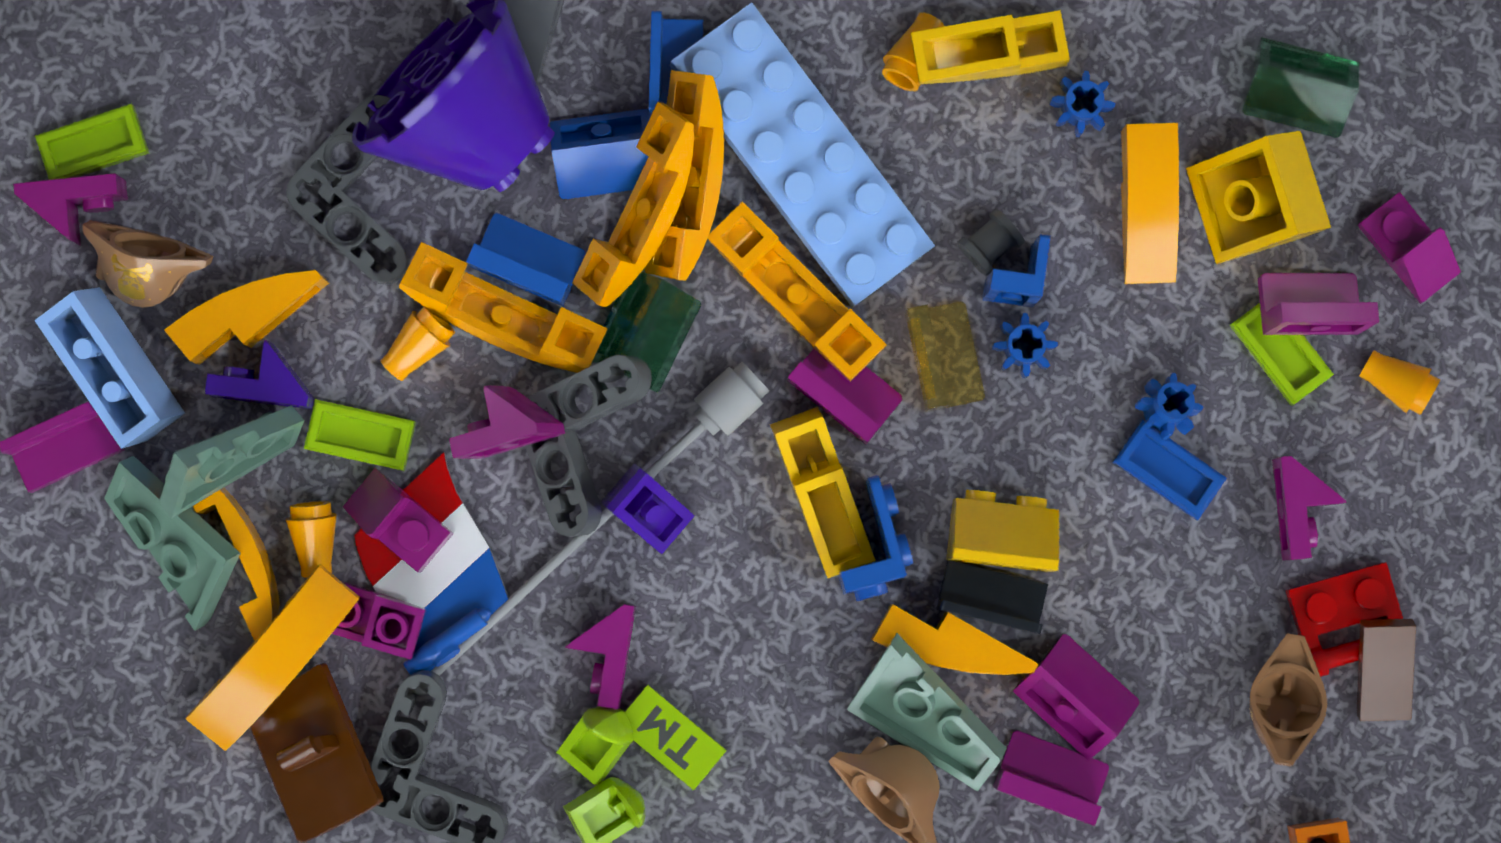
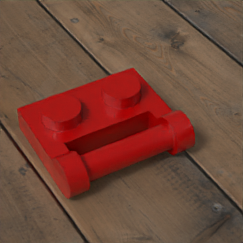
[1285,562,1403,677]

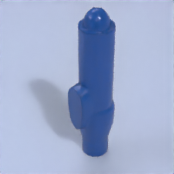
[403,608,491,675]

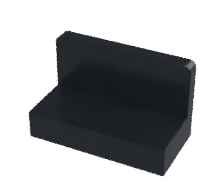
[936,560,1048,634]

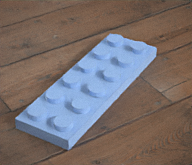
[670,2,935,308]

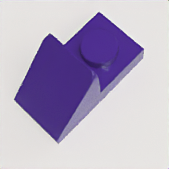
[205,340,315,410]
[601,464,695,554]

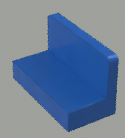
[649,11,703,117]
[550,108,650,199]
[466,213,586,307]
[982,234,1050,308]

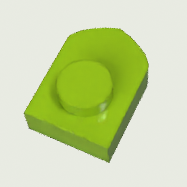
[556,706,633,785]
[563,777,645,843]

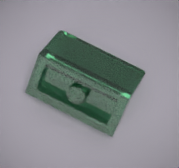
[1242,37,1359,138]
[592,272,701,392]

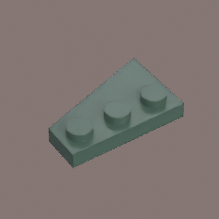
[159,405,304,519]
[104,456,241,631]
[846,633,1006,791]

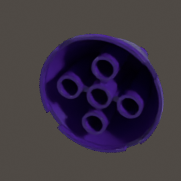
[352,0,555,192]

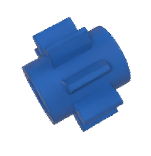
[1049,71,1115,137]
[992,313,1058,378]
[1135,373,1203,441]

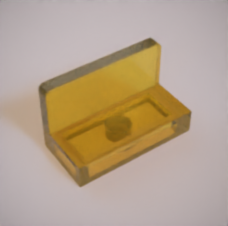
[905,302,985,412]

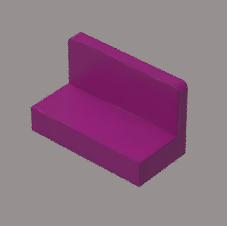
[1258,273,1379,335]
[787,348,903,445]
[0,401,125,493]
[1013,634,1140,761]
[993,730,1109,826]

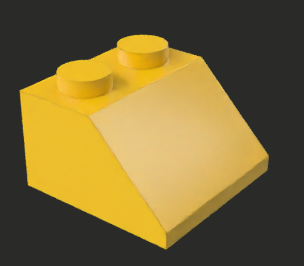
[1186,131,1331,264]
[946,490,1059,572]

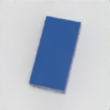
[1113,420,1227,520]

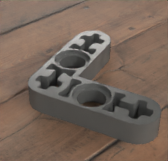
[286,95,409,285]
[525,355,652,537]
[370,670,508,843]

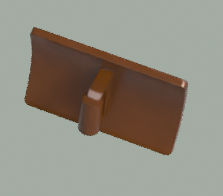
[250,663,383,843]

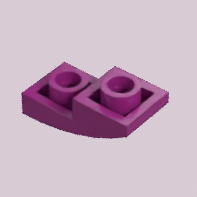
[332,581,426,660]

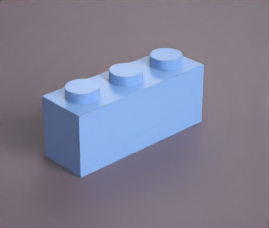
[34,287,185,449]

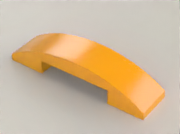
[645,70,724,281]
[572,102,694,307]
[707,201,887,382]
[399,242,608,373]
[193,488,280,641]
[185,564,360,751]

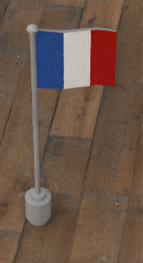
[354,361,769,696]

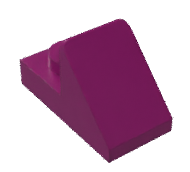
[13,173,128,245]
[1357,192,1461,304]
[449,385,565,459]
[1272,456,1347,561]
[343,468,454,573]
[565,605,636,709]

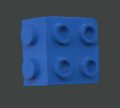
[838,475,913,602]

